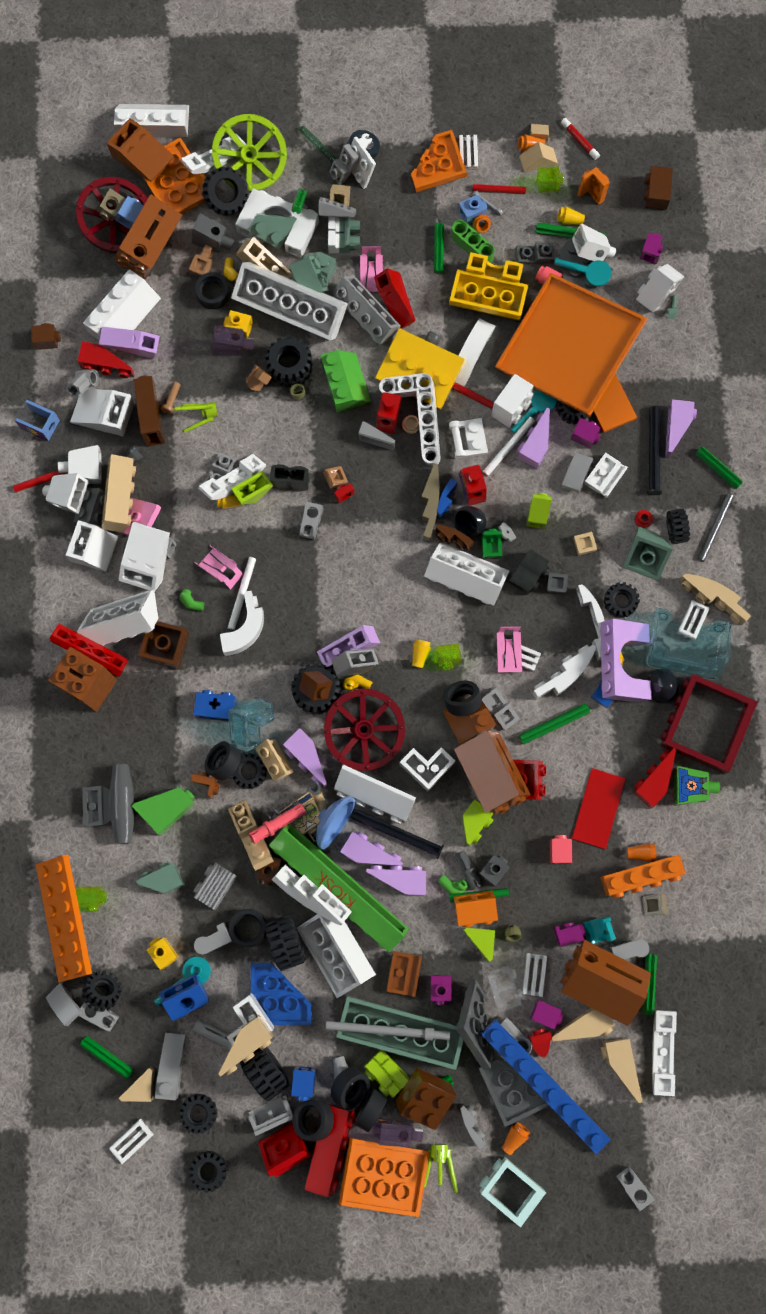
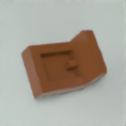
[191,771,220,799]

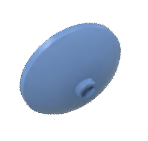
[316,796,355,849]

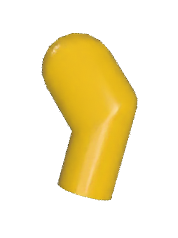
[223,257,239,282]

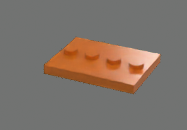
[143,137,205,214]
[339,1138,430,1217]

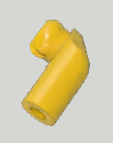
[343,674,373,690]

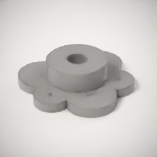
[499,522,516,542]

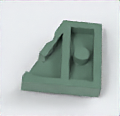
[248,213,297,249]

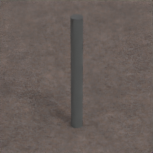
[697,494,734,562]

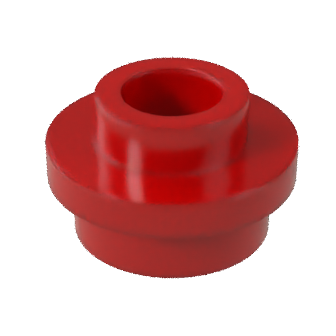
[634,510,653,528]

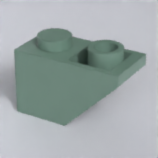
[289,255,328,293]
[136,861,185,894]

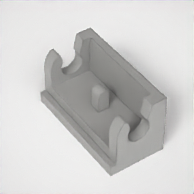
[248,1095,294,1136]

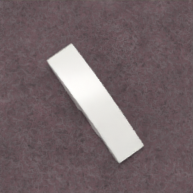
[272,865,352,926]

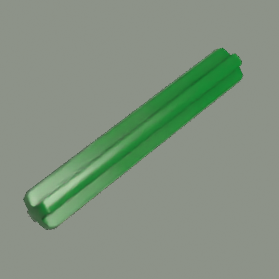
[535,222,606,239]
[518,704,590,745]

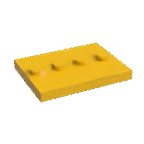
[375,328,465,410]

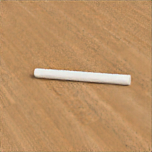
[482,417,535,476]
[228,557,256,630]

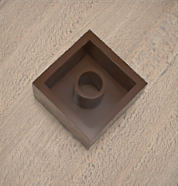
[138,621,189,670]
[395,1068,456,1130]

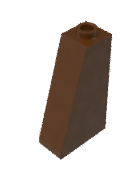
[134,375,165,447]

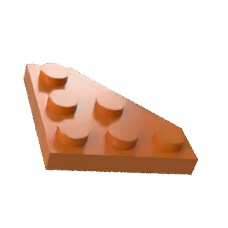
[411,130,467,193]

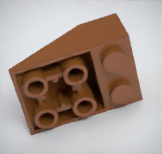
[106,118,174,182]

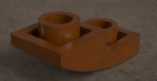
[435,524,474,551]

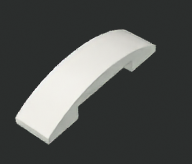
[181,134,247,174]
[455,318,496,387]
[198,454,266,500]
[576,584,605,661]
[652,1010,677,1096]

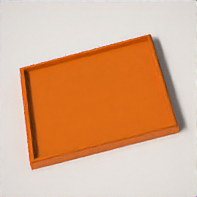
[495,273,647,416]

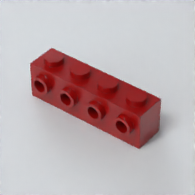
[304,1104,355,1197]

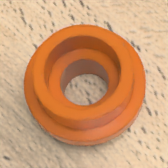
[473,214,491,233]

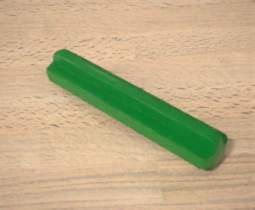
[291,188,307,214]
[434,223,444,274]
[696,446,743,489]
[642,954,657,1015]
[80,1036,134,1079]

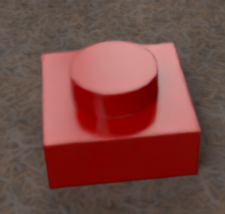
[334,483,354,503]

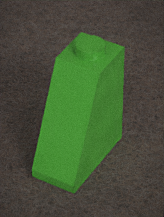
[132,787,195,836]

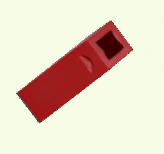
[374,268,415,329]
[77,341,135,379]
[633,748,676,809]

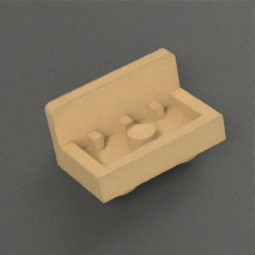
[255,739,294,782]

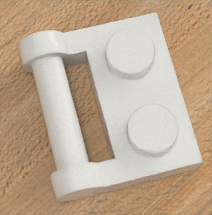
[449,418,488,459]

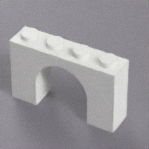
[235,188,319,258]

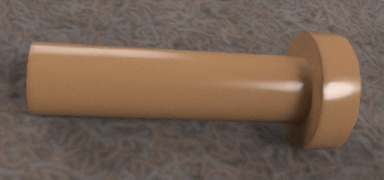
[160,382,181,415]

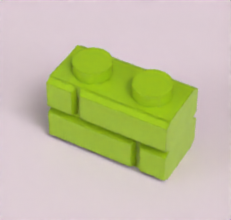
[364,1050,410,1098]

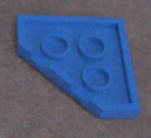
[251,963,312,1025]

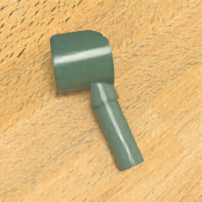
[666,295,678,319]

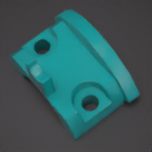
[583,916,616,944]

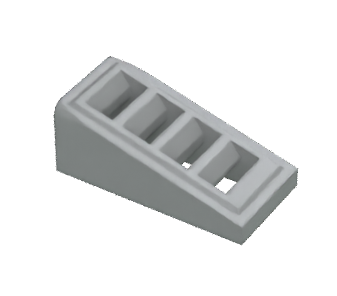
[319,197,356,218]
[359,421,395,450]

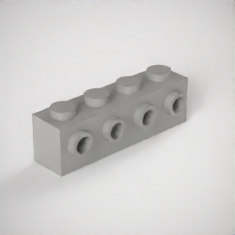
[332,275,400,344]

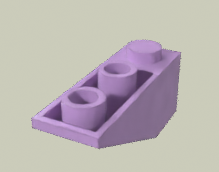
[98,327,160,359]
[517,408,550,469]
[283,728,327,787]
[340,831,403,866]
[366,865,426,896]

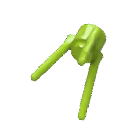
[174,402,218,433]
[424,1144,458,1193]

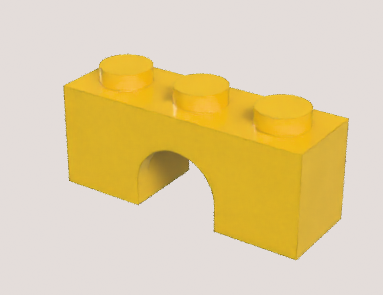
[466,252,524,283]

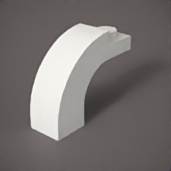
[220,591,264,656]

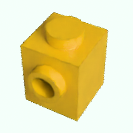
[224,310,253,339]
[147,937,179,970]

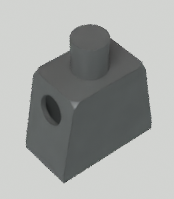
[192,213,235,253]

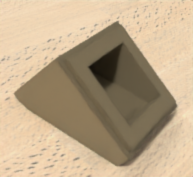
[642,894,668,916]

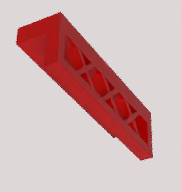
[49,624,129,677]

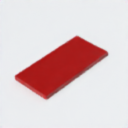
[572,768,626,849]

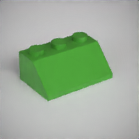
[320,350,371,412]

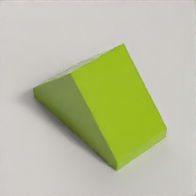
[231,470,273,505]
[463,928,495,962]

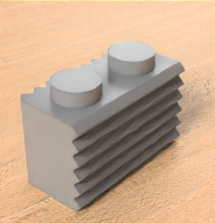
[332,648,379,677]
[193,863,237,910]

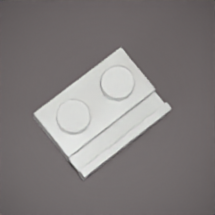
[584,452,628,498]

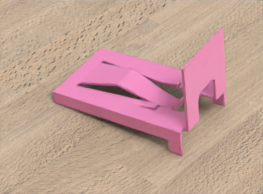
[360,247,383,292]
[194,545,243,590]
[496,627,522,673]

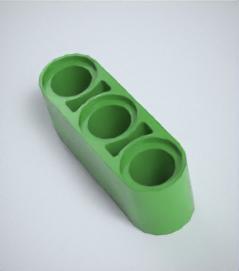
[451,220,495,263]

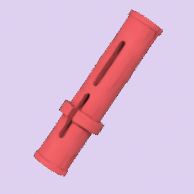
[248,803,306,844]

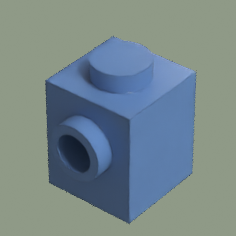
[458,195,487,225]
[115,196,143,229]

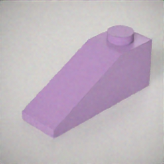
[665,399,697,458]
[317,625,380,668]

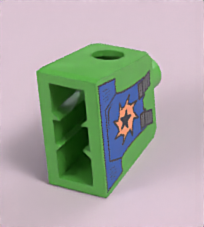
[674,766,720,806]

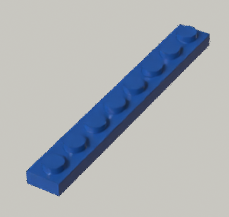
[481,1019,611,1155]

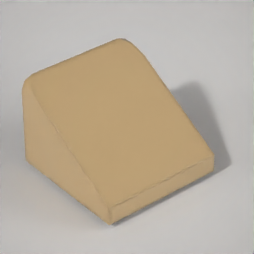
[530,124,549,142]

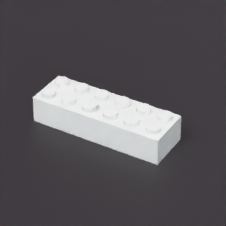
[231,262,348,340]

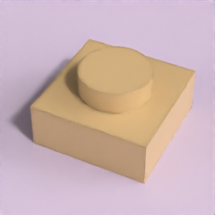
[573,532,597,556]

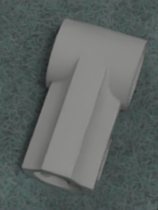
[66,369,99,398]
[500,1017,532,1054]

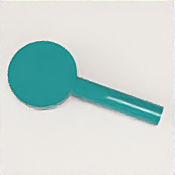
[554,258,611,287]
[510,390,557,434]
[154,957,211,1007]

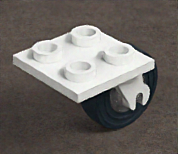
[348,130,380,189]

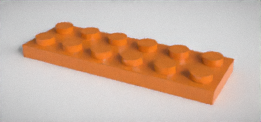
[36,854,92,983]

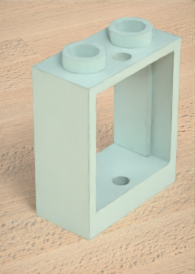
[479,1157,546,1227]

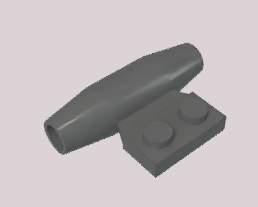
[82,764,135,844]

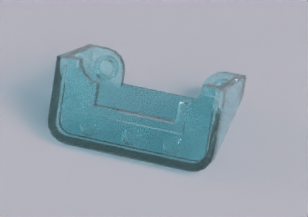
[646,607,732,680]

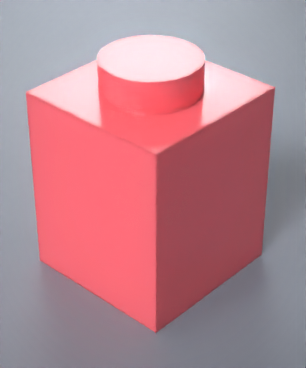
[550,835,572,864]

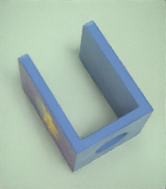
[15,400,60,441]

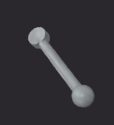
[472,191,503,216]

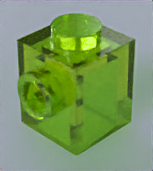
[536,166,563,193]
[433,643,462,670]
[76,886,108,912]

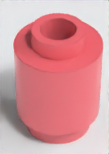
[535,266,562,285]

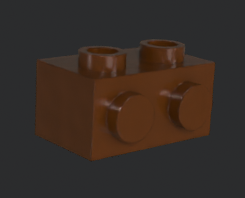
[643,166,673,210]

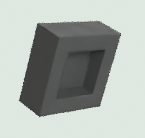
[546,572,568,595]

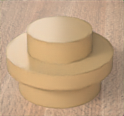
[402,415,420,434]

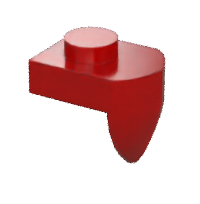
[528,1028,552,1058]

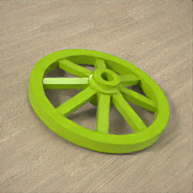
[212,114,287,192]

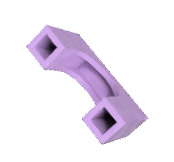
[600,619,651,702]

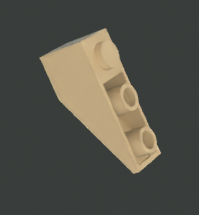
[219,1015,274,1076]

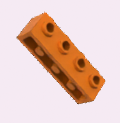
[600,854,686,899]

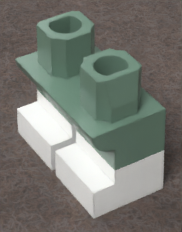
[328,216,360,253]

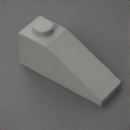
[155,1033,186,1100]

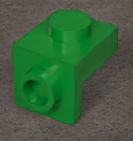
[482,529,502,558]

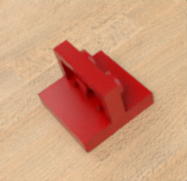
[258,1122,312,1177]

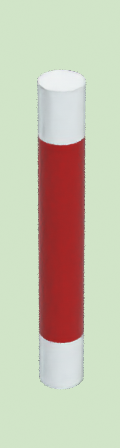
[561,118,600,160]

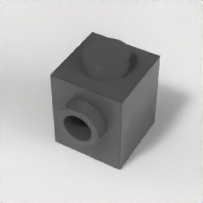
[478,855,510,887]

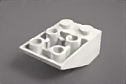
[70,389,134,437]
[119,522,170,592]

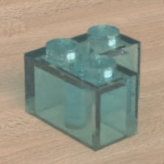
[228,697,274,752]

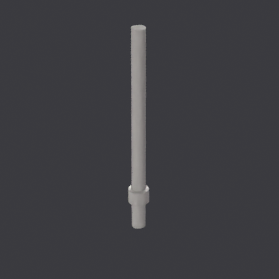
[326,1021,450,1041]

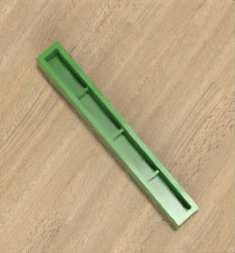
[269,824,409,953]

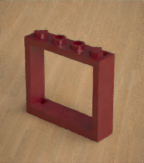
[660,674,758,774]

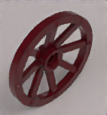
[76,177,148,253]
[323,689,405,771]

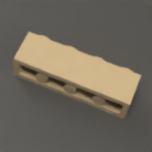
[101,454,136,533]

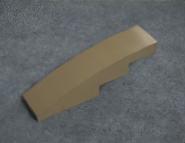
[421,463,439,543]

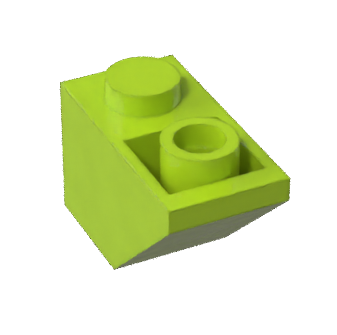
[526,493,552,529]
[462,799,493,846]

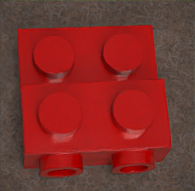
[513,759,546,800]

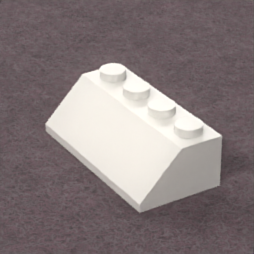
[114,104,189,137]
[83,269,161,352]
[424,542,509,606]
[77,589,158,646]
[334,765,416,824]
[297,914,376,998]

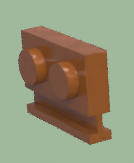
[386,951,422,997]

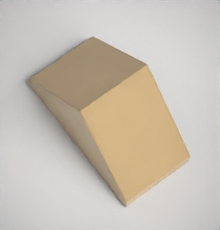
[519,142,558,172]
[119,1067,155,1102]

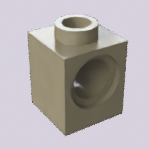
[97,188,126,222]

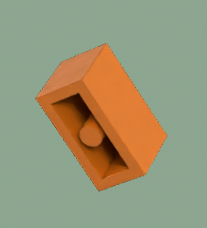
[453,891,498,927]

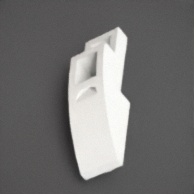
[532,644,596,700]

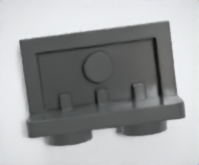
[73,488,105,528]

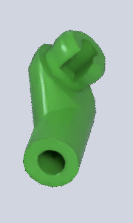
[179,589,204,612]
[437,875,468,894]

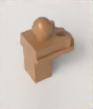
[246,365,272,391]

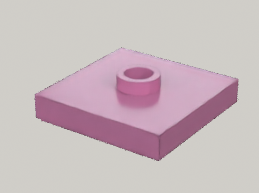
[118,498,161,536]

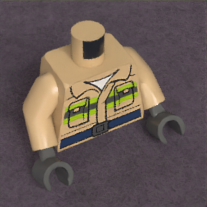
[266,780,326,842]

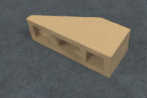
[235,237,293,279]
[551,1008,615,1041]
[600,1038,642,1103]

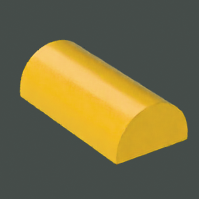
[449,269,528,321]

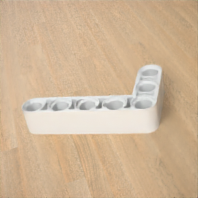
[379,373,441,467]

